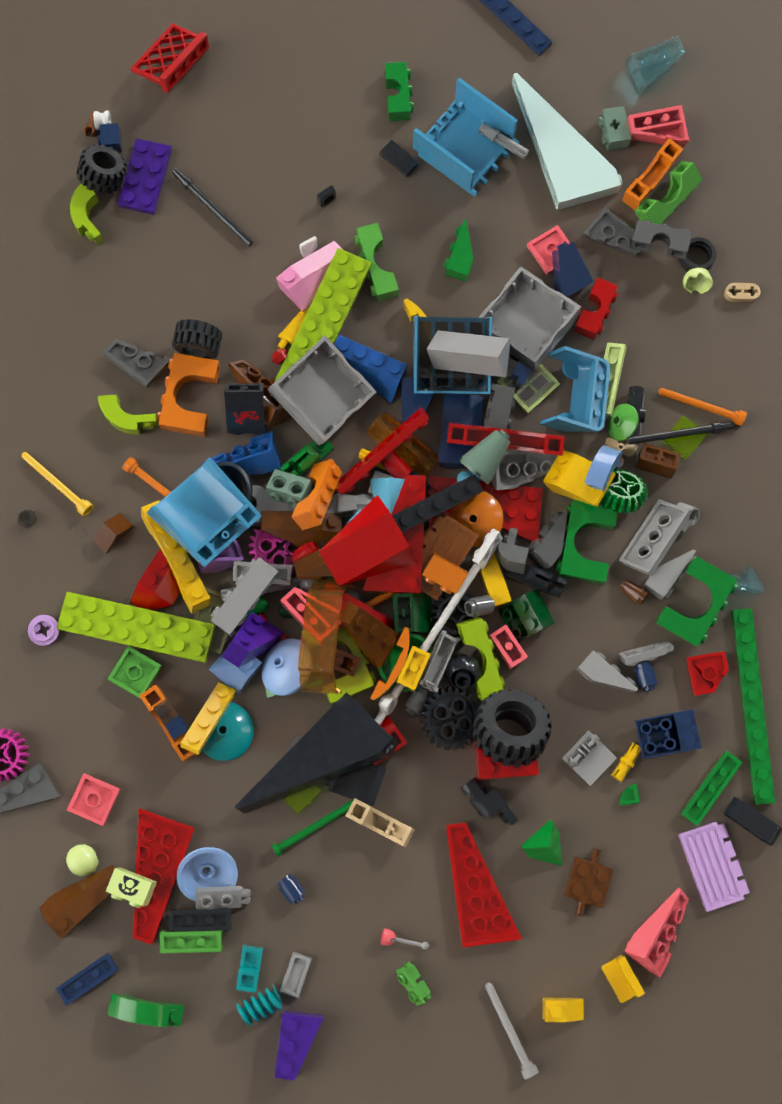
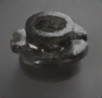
[18,510,37,528]

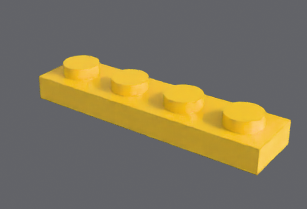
[180,682,236,755]

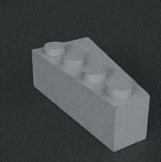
[211,557,279,638]

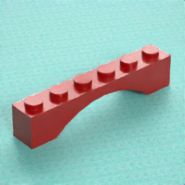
[447,422,565,456]

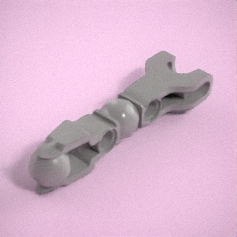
[251,485,372,526]

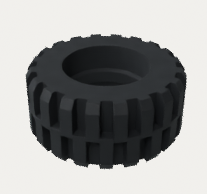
[473,689,552,767]

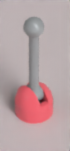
[380,928,429,950]

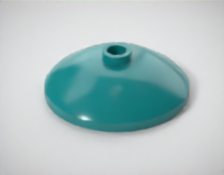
[202,702,254,761]

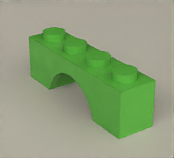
[635,161,703,225]
[354,223,399,302]

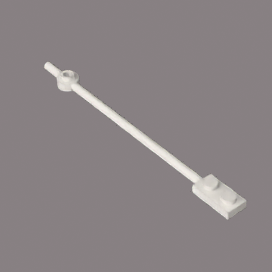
[375,529,503,724]

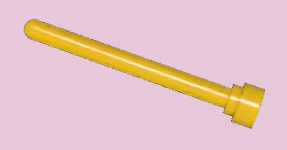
[21,452,94,517]

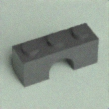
[631,220,692,260]

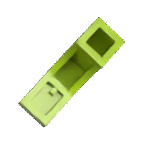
[70,184,104,245]
[98,395,159,435]

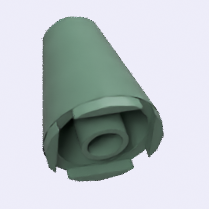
[459,429,511,484]

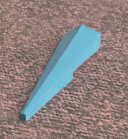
[370,477,405,514]

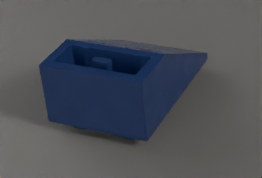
[634,709,702,759]

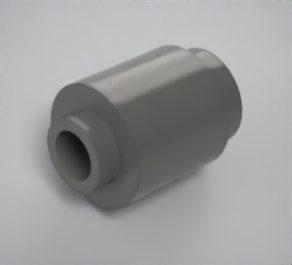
[465,595,495,617]
[404,688,430,717]

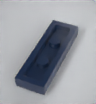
[55,952,120,1006]

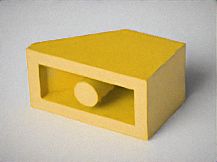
[543,997,584,1022]

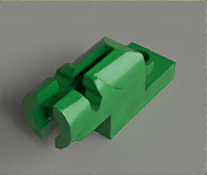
[279,440,334,477]

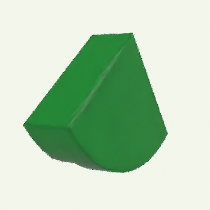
[619,783,640,806]

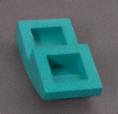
[236,945,263,993]

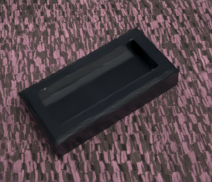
[380,140,418,177]

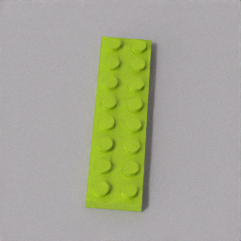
[275,248,372,382]
[56,592,216,663]

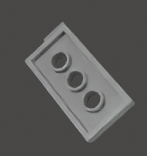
[619,499,700,576]

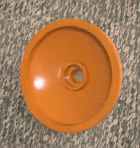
[450,491,503,547]

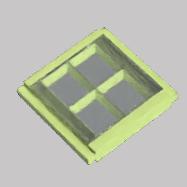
[497,361,560,414]

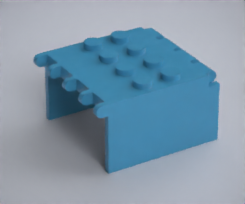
[413,78,520,197]

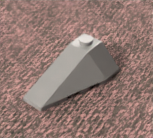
[491,448,564,490]

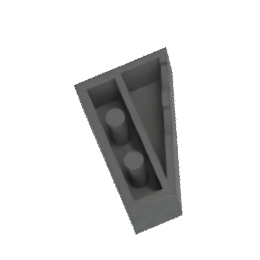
[483,384,515,429]

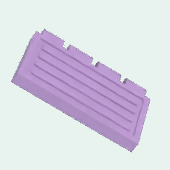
[678,822,750,912]

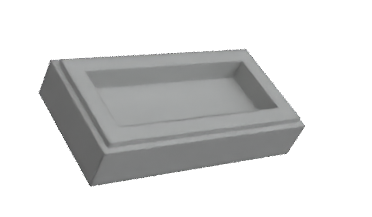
[279,951,312,999]

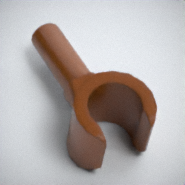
[83,113,96,137]

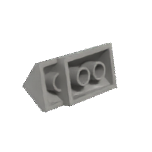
[427,330,511,377]

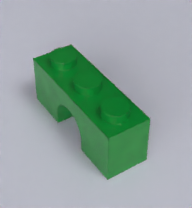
[385,62,414,121]

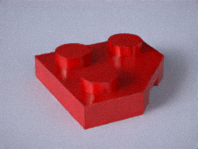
[685,651,729,696]

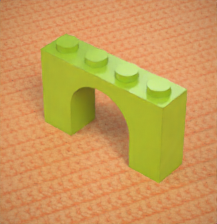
[301,627,376,705]

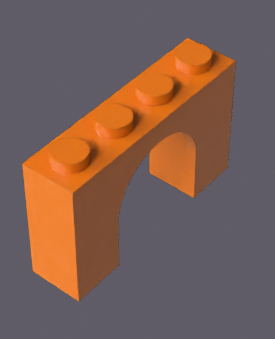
[157,353,221,437]

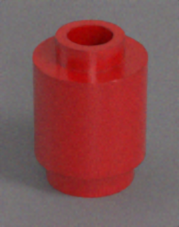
[291,541,319,563]

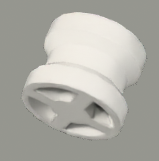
[94,111,111,130]

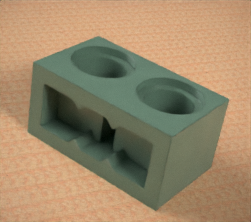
[266,469,312,507]

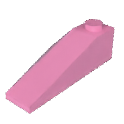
[276,241,342,312]

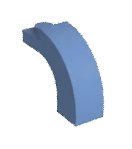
[584,445,623,492]

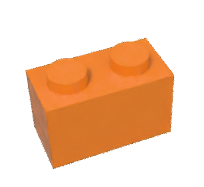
[422,552,468,594]

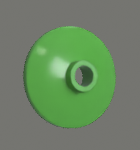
[607,404,639,441]

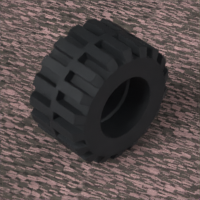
[76,144,127,194]
[172,319,223,359]

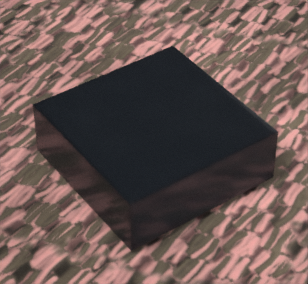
[317,185,336,207]

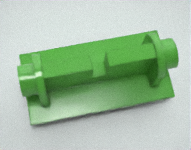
[395,961,431,1006]

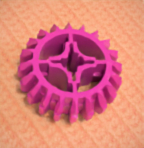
[0,728,30,782]

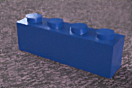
[334,335,407,404]

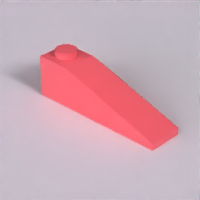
[625,888,689,978]

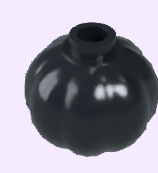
[445,654,482,690]

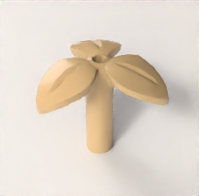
[606,438,638,469]

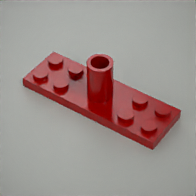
[336,407,429,495]

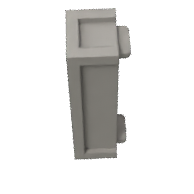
[233,560,294,585]
[417,630,461,692]

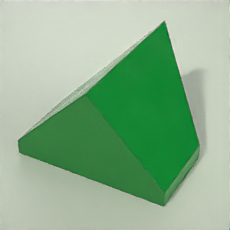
[521,820,563,866]

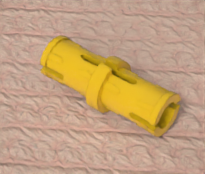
[611,742,641,782]

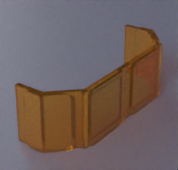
[298,578,355,694]

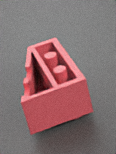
[627,105,689,147]

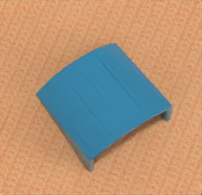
[147,457,262,567]

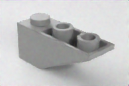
[642,549,696,600]
[576,650,638,693]

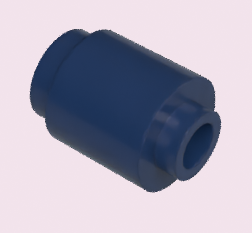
[634,662,658,692]
[277,874,306,905]

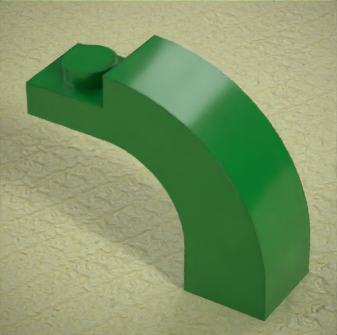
[107,994,184,1027]

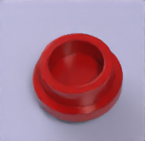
[271,348,287,365]

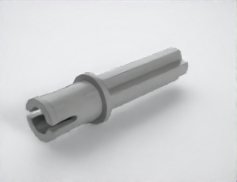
[478,122,529,159]

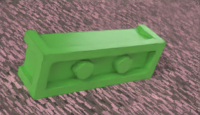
[160,929,223,953]

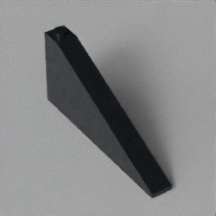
[235,692,398,814]

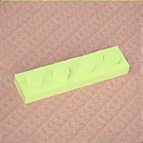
[604,343,627,417]

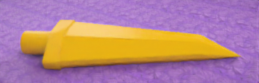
[277,308,309,350]

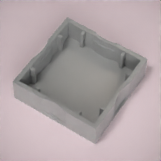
[475,267,581,371]
[267,336,376,445]

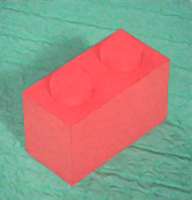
[488,625,528,670]

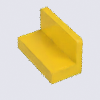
[396,646,431,691]
[601,955,645,1003]

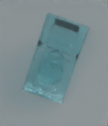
[730,565,765,595]

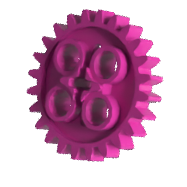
[248,524,298,576]

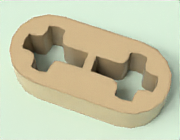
[724,283,761,302]

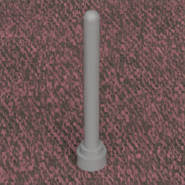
[485,983,539,1079]

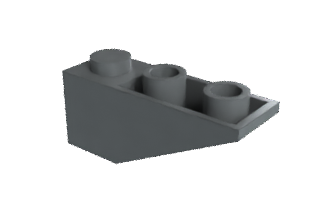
[528,509,568,569]

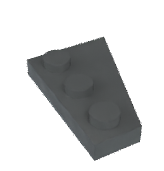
[582,207,641,257]
[103,339,170,388]
[0,763,61,813]

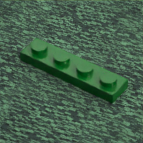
[680,750,743,826]

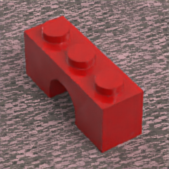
[574,277,619,340]

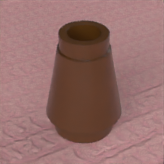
[619,579,649,605]

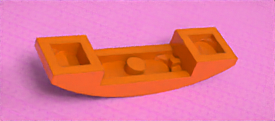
[370,627,409,700]

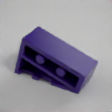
[222,612,284,668]
[274,1010,324,1081]

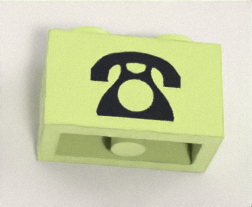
[106,867,157,908]

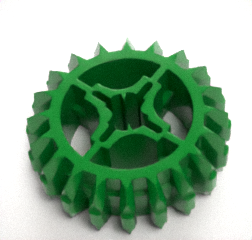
[600,468,648,514]

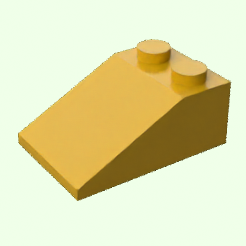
[543,450,616,507]

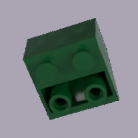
[498,589,555,643]
[393,593,433,634]

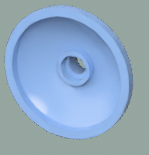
[262,638,313,696]
[177,847,238,902]

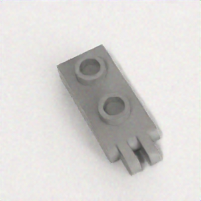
[619,641,674,666]
[196,886,251,910]

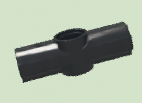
[623,386,646,444]

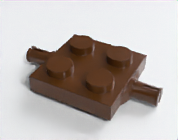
[563,848,613,917]

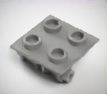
[562,730,617,786]

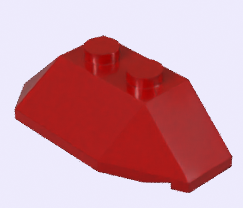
[130,549,191,611]

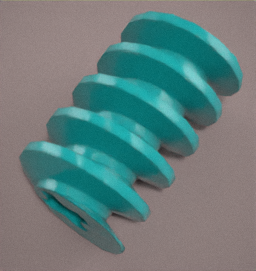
[236,984,282,1026]

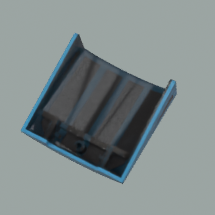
[413,316,492,394]

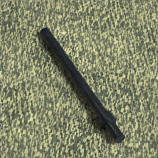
[172,168,254,247]
[627,422,734,445]

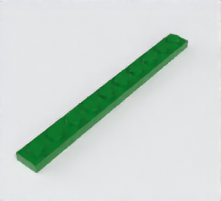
[731,608,775,805]

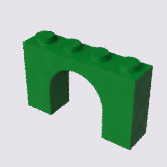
[556,500,618,586]
[655,555,738,647]

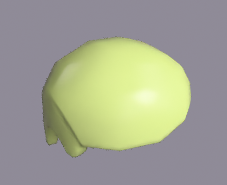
[682,268,713,294]
[66,844,99,877]

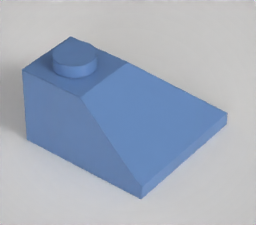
[208,647,263,694]

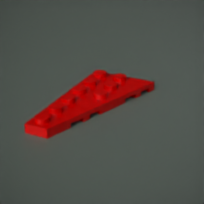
[362,475,426,593]
[428,476,543,543]
[133,808,195,945]
[446,822,522,947]

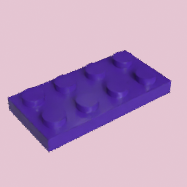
[118,138,172,215]

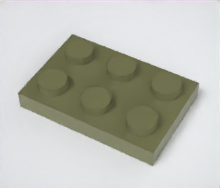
[193,587,229,655]

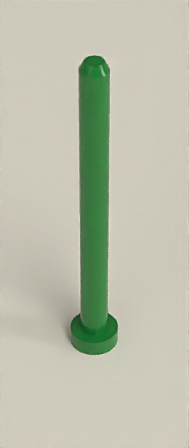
[271,799,354,857]

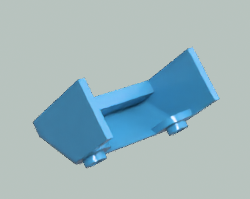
[540,346,610,432]

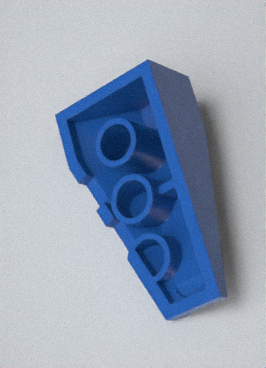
[202,431,281,475]

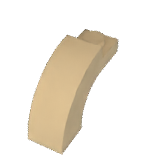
[346,798,415,848]

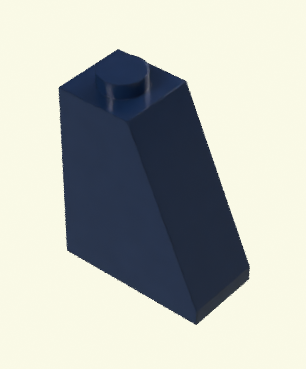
[552,241,594,297]
[401,377,439,423]

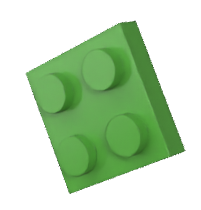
[107,646,162,700]

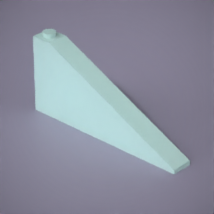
[512,73,622,210]

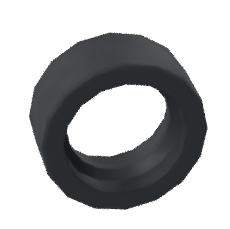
[679,237,717,272]

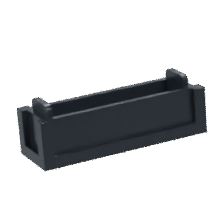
[169,908,232,932]

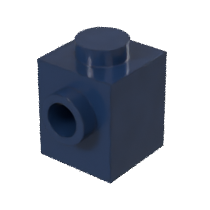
[97,123,122,152]

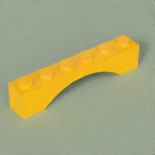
[141,500,210,614]

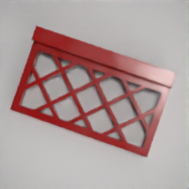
[131,23,209,93]

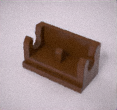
[635,443,680,479]

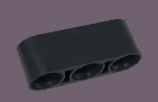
[723,797,782,846]

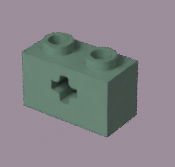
[598,106,631,151]

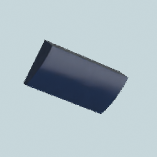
[438,393,484,469]

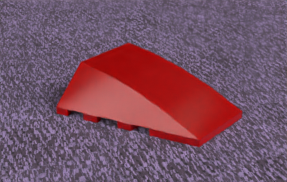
[319,495,417,586]

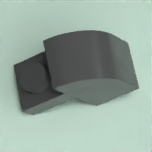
[497,528,529,574]

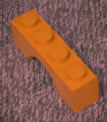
[622,139,683,210]
[292,459,342,530]
[139,685,202,763]

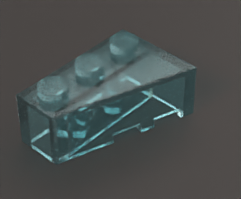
[625,36,686,96]

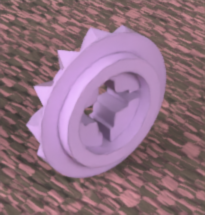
[28,615,60,646]

